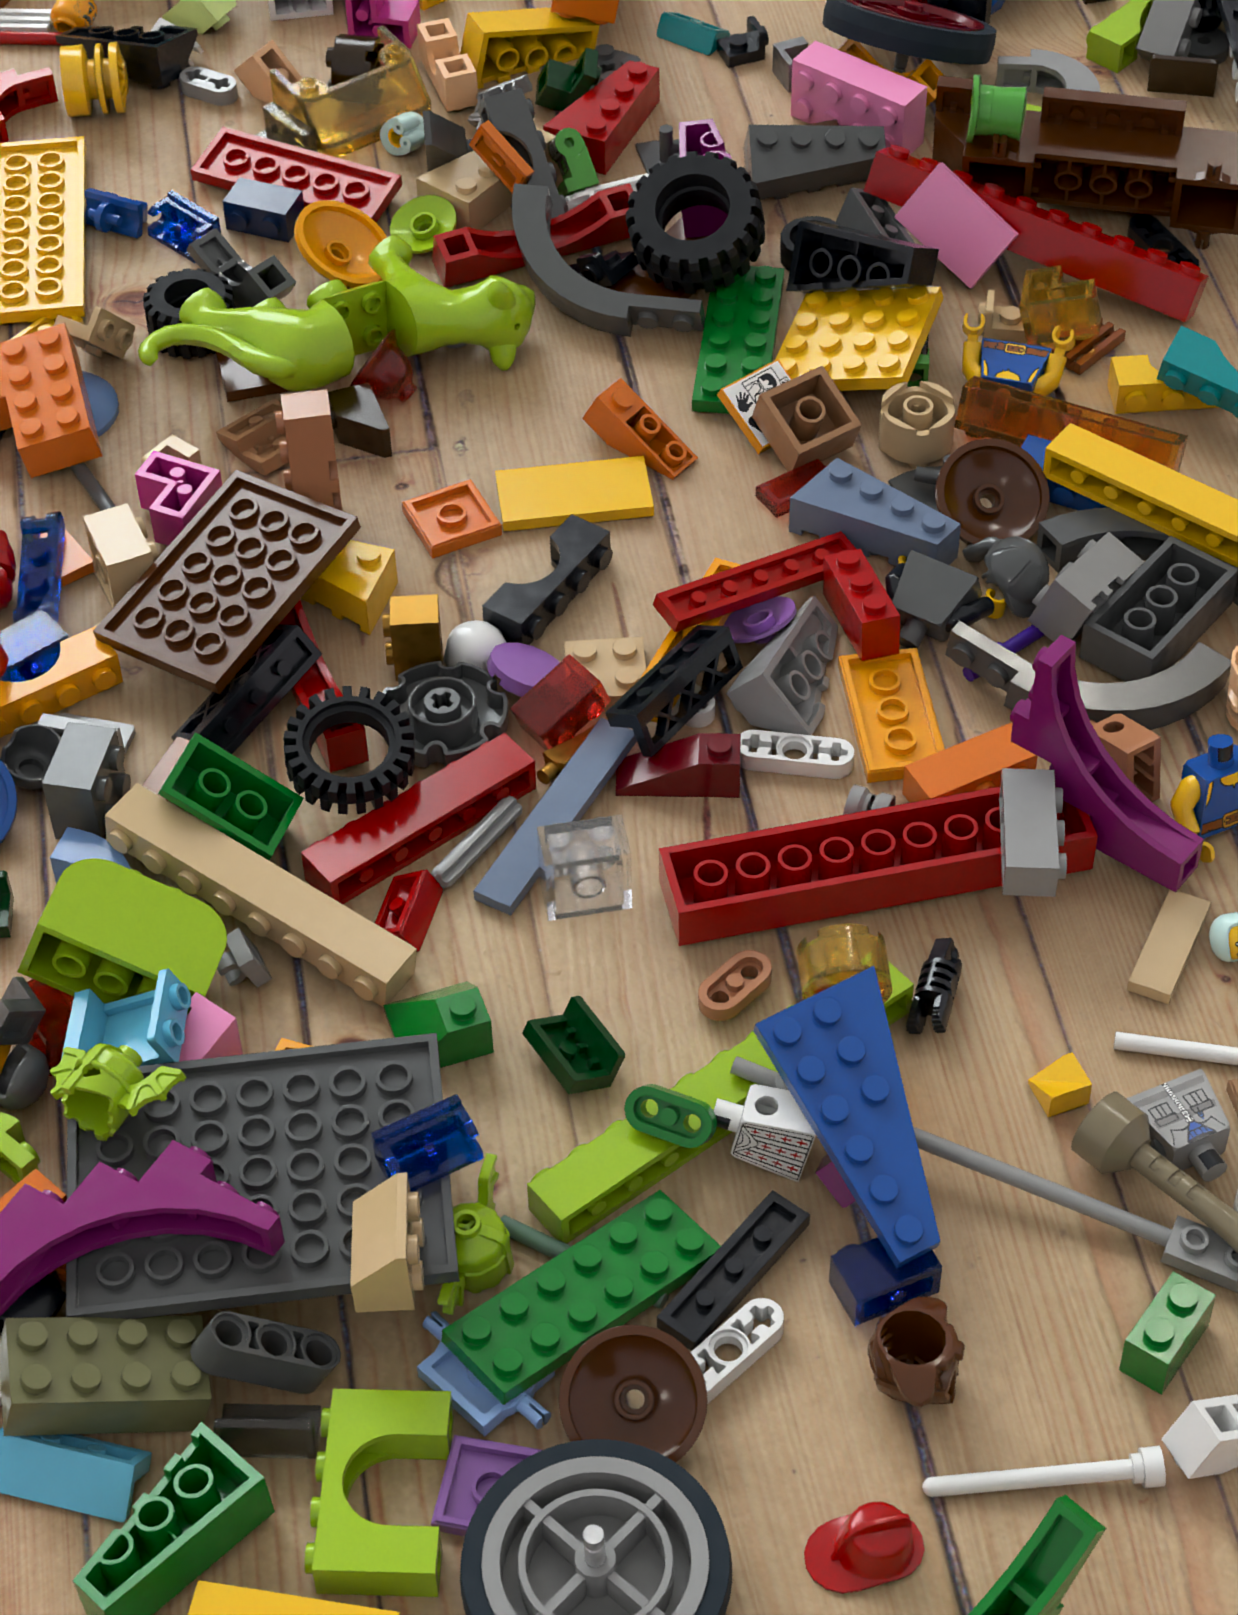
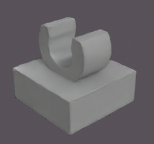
[217,927,272,988]

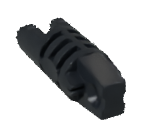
[906,938,962,1034]

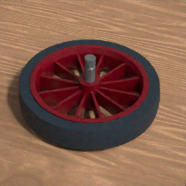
[822,0,997,73]

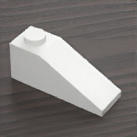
[1162,1394,1238,1479]

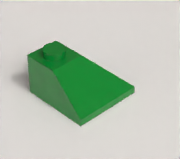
[383,981,494,1068]

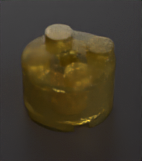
[796,923,893,1004]

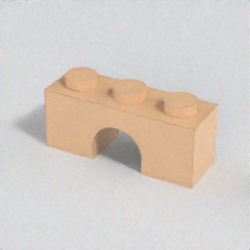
[417,18,478,112]

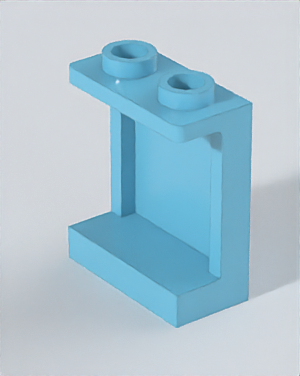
[61,968,191,1066]

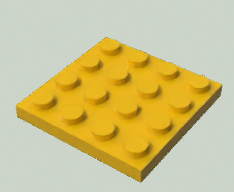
[775,286,944,391]

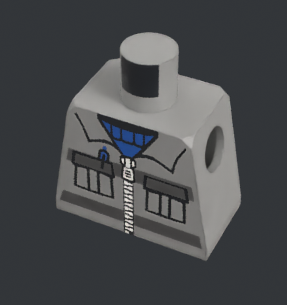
[1127,1069,1230,1182]

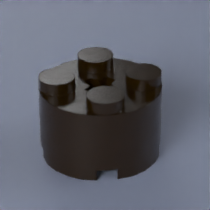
[326,34,386,105]

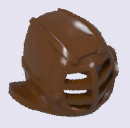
[867,1297,965,1407]

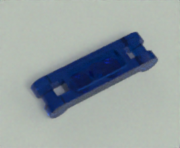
[12,511,65,632]

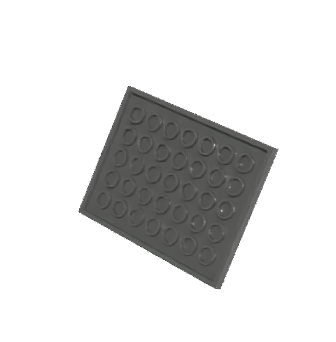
[66,1033,459,1319]

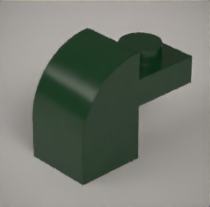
[535,47,601,111]

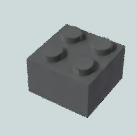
[42,722,131,839]

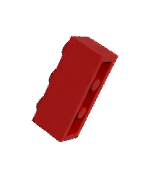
[823,549,900,662]

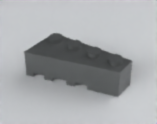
[743,124,886,200]

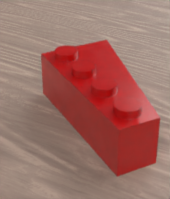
[543,60,660,175]

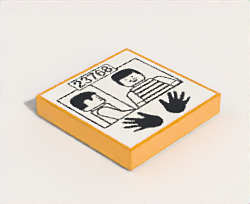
[717,359,792,454]

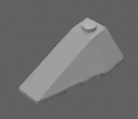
[726,595,838,735]

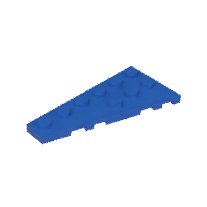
[753,966,941,1268]

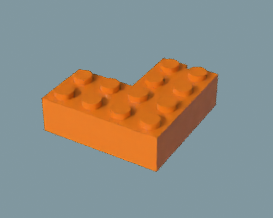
[0,323,103,478]

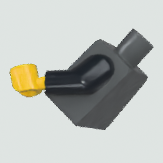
[885,550,1007,649]

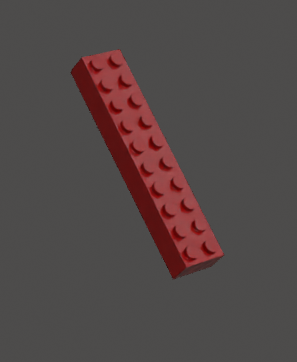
[659,786,1098,946]

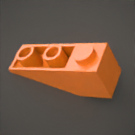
[582,378,698,480]

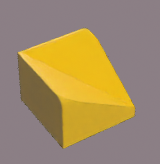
[1028,1052,1092,1117]

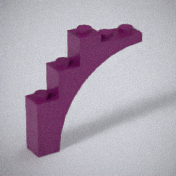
[1010,635,1204,892]
[0,1140,285,1316]

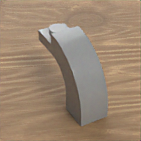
[996,49,1100,94]

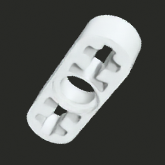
[740,730,854,779]
[691,1298,784,1403]

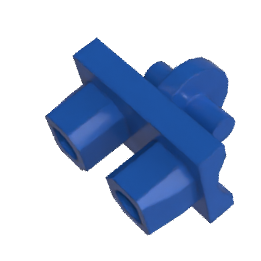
[85,188,148,238]

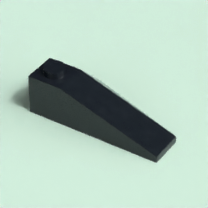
[56,26,198,89]

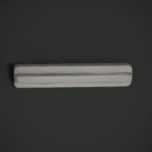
[431,796,522,888]

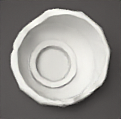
[444,620,506,671]

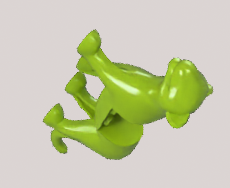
[138,234,536,391]

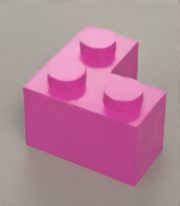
[345,0,421,49]
[135,450,222,546]

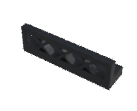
[171,624,322,754]
[605,625,743,757]

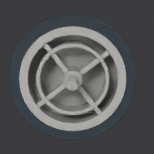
[460,1439,732,1615]

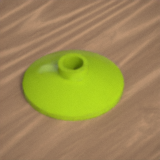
[390,195,457,254]

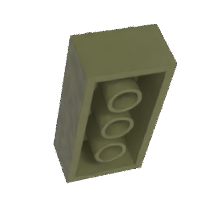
[0,1315,212,1436]

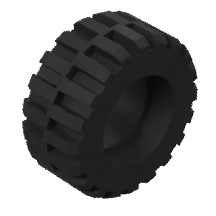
[626,151,766,294]

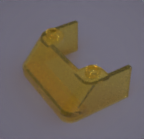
[269,25,432,158]

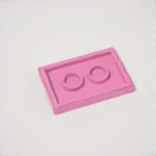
[894,162,1019,289]

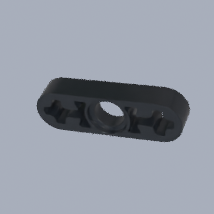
[1127,214,1200,266]

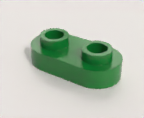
[624,1084,717,1148]

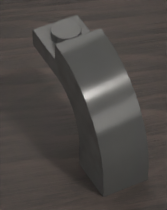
[186,228,296,308]

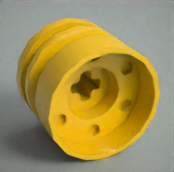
[60,42,129,117]

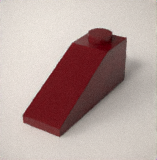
[616,733,741,798]

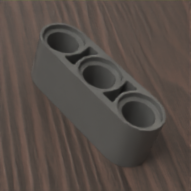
[190,1311,341,1394]

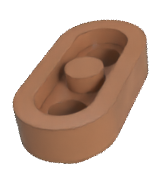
[698,950,772,1021]

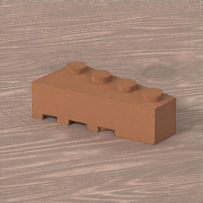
[275,389,343,511]

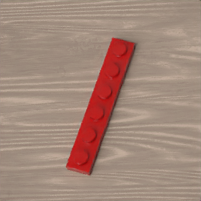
[653,531,856,632]

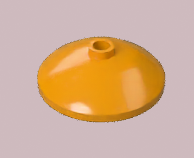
[294,200,387,288]

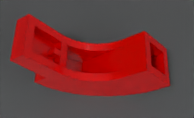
[0,67,58,143]

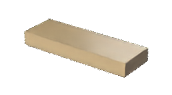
[1127,890,1211,1005]

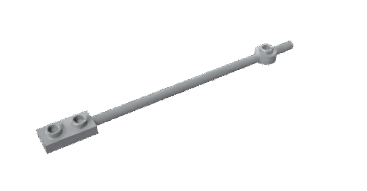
[730,1056,1238,1293]

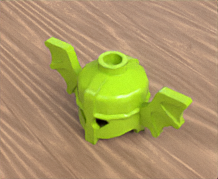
[50,1043,186,1141]
[437,1153,514,1315]

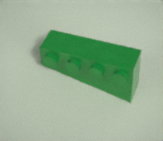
[72,1421,275,1615]

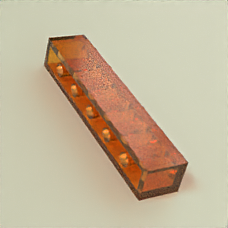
[954,376,1188,472]

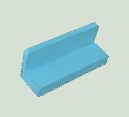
[0,1427,152,1522]

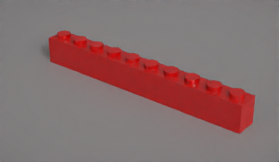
[864,145,1209,322]

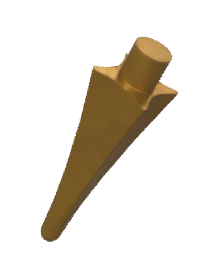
[537,717,608,784]

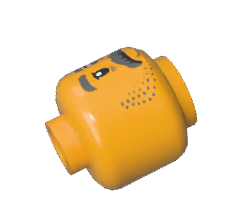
[50,0,98,32]

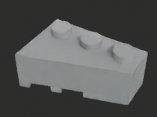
[1028,532,1144,642]

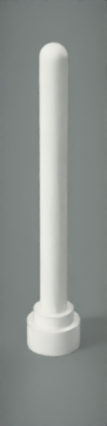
[922,1446,1166,1497]

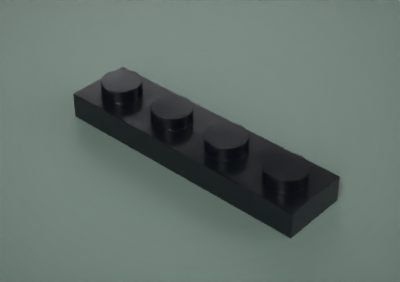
[657,1190,810,1351]

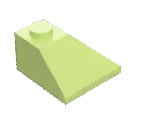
[162,0,236,34]

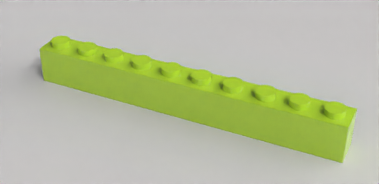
[527,952,914,1244]

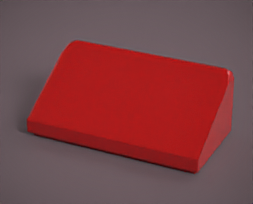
[375,869,443,952]

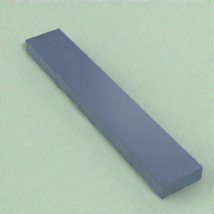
[473,717,637,916]

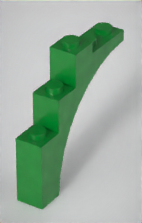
[968,1495,1107,1615]

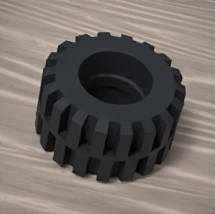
[143,268,235,359]

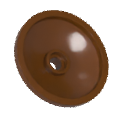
[935,439,1050,545]
[559,1325,708,1463]

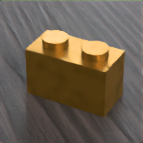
[382,594,443,681]

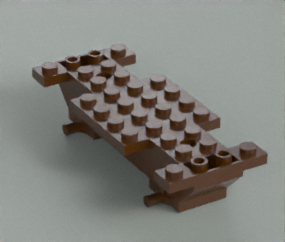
[932,76,1238,250]

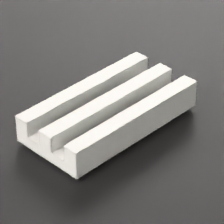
[0,8,53,32]

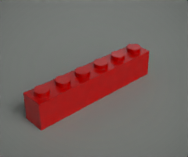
[301,733,536,904]

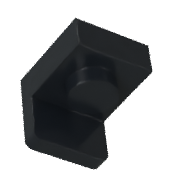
[717,16,769,68]
[576,250,639,287]

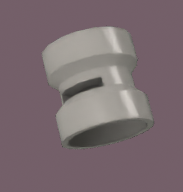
[843,784,896,815]

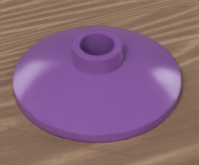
[723,596,797,644]

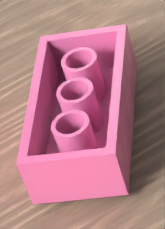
[791,41,927,155]

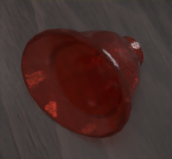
[349,329,418,403]

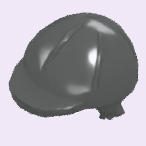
[962,536,1049,618]

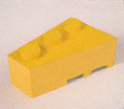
[301,540,398,635]

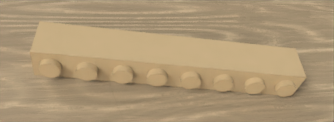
[105,783,417,1007]

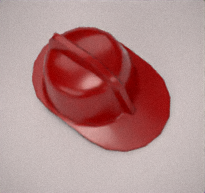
[804,1502,925,1594]

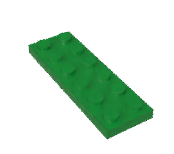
[692,266,784,414]
[442,1190,721,1405]

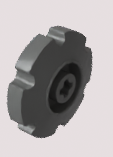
[381,661,509,768]

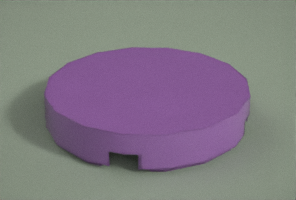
[487,643,567,700]

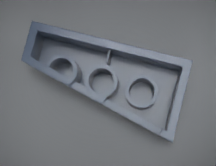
[789,458,961,566]

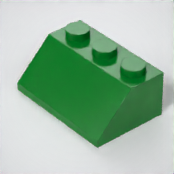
[158,732,304,860]

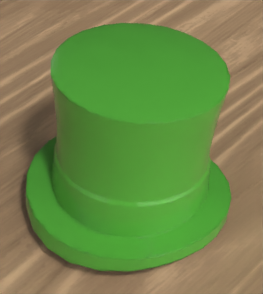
[966,74,1027,143]

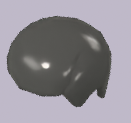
[0,724,61,791]
[0,1044,50,1110]

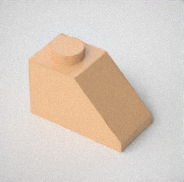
[233,40,314,112]

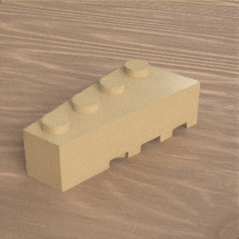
[416,127,557,230]

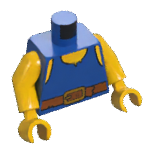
[962,313,1076,417]
[1170,734,1238,863]

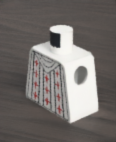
[714,1084,816,1182]

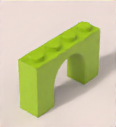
[305,1388,454,1597]

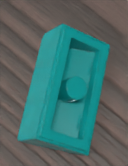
[656,12,731,55]

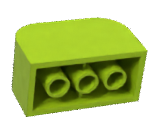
[17,858,227,1014]

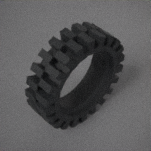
[283,686,415,815]

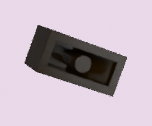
[328,382,392,458]

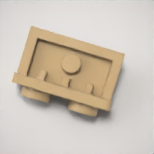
[54,306,135,359]

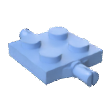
[417,1311,555,1437]

